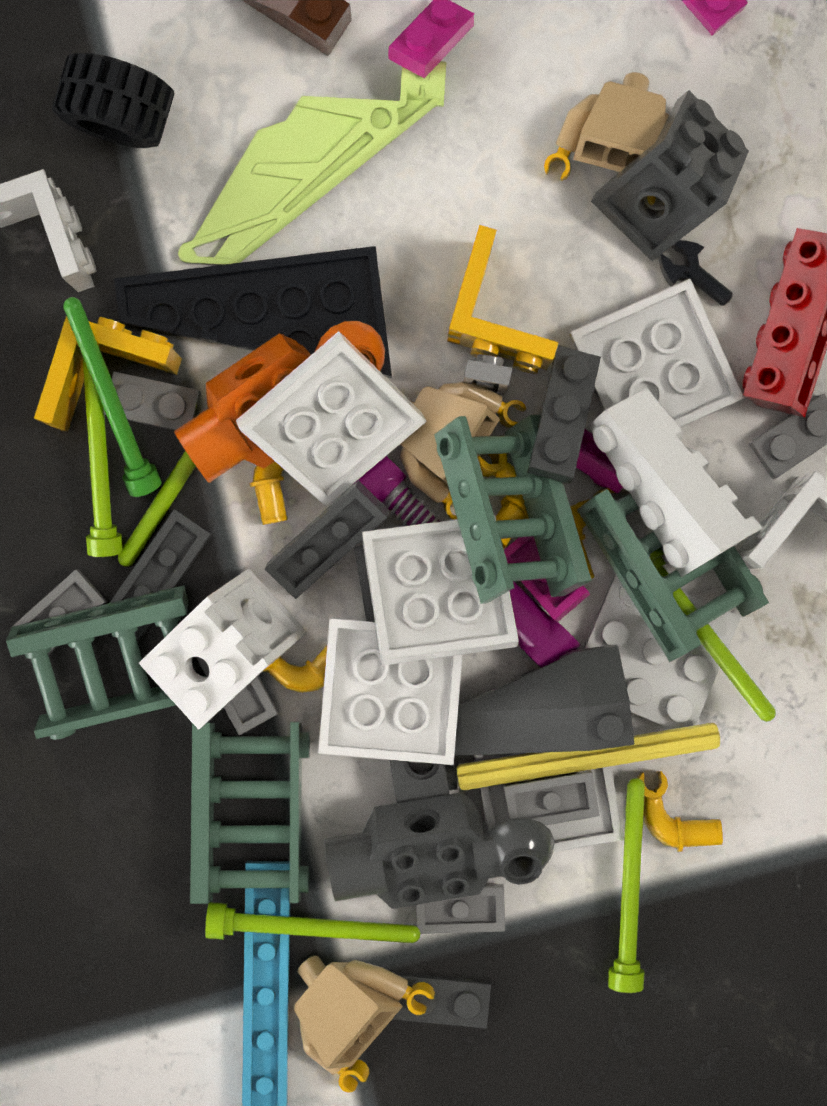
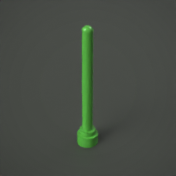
[63,297,162,497]

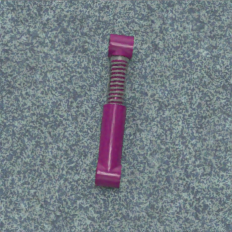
[352,456,581,668]

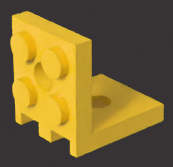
[447,225,558,374]
[34,316,182,432]

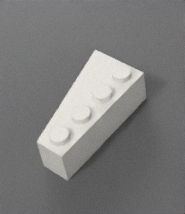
[588,388,762,577]

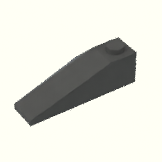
[454,644,634,756]

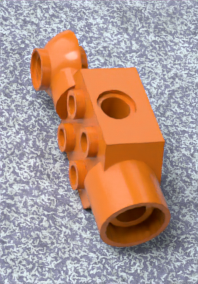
[174,321,385,483]

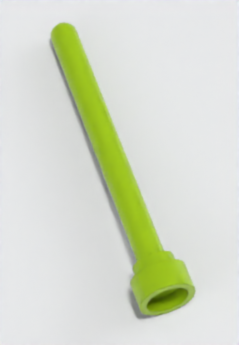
[82,348,123,557]
[118,451,196,567]
[649,548,776,722]
[608,778,645,993]
[205,902,421,943]

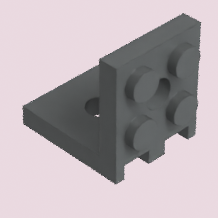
[591,90,749,261]

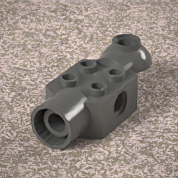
[325,792,555,909]

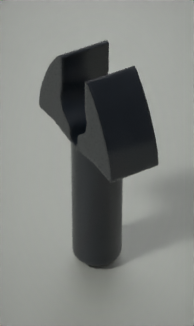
[658,240,733,306]

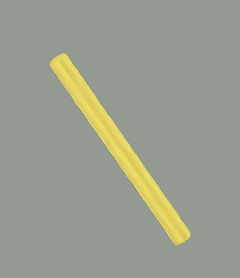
[456,723,720,790]

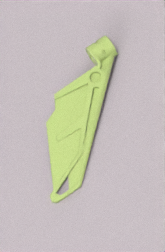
[178,61,446,265]

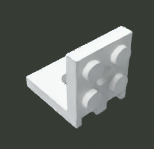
[0,169,97,292]
[738,471,827,569]
[139,568,307,730]

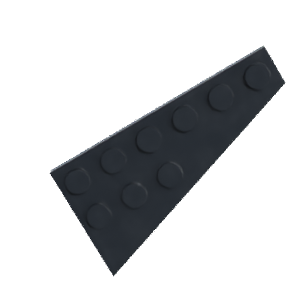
[114,246,392,378]

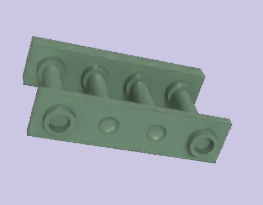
[434,415,592,604]
[577,489,769,662]
[6,585,207,740]
[190,722,310,904]

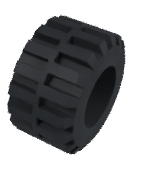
[52,53,175,148]

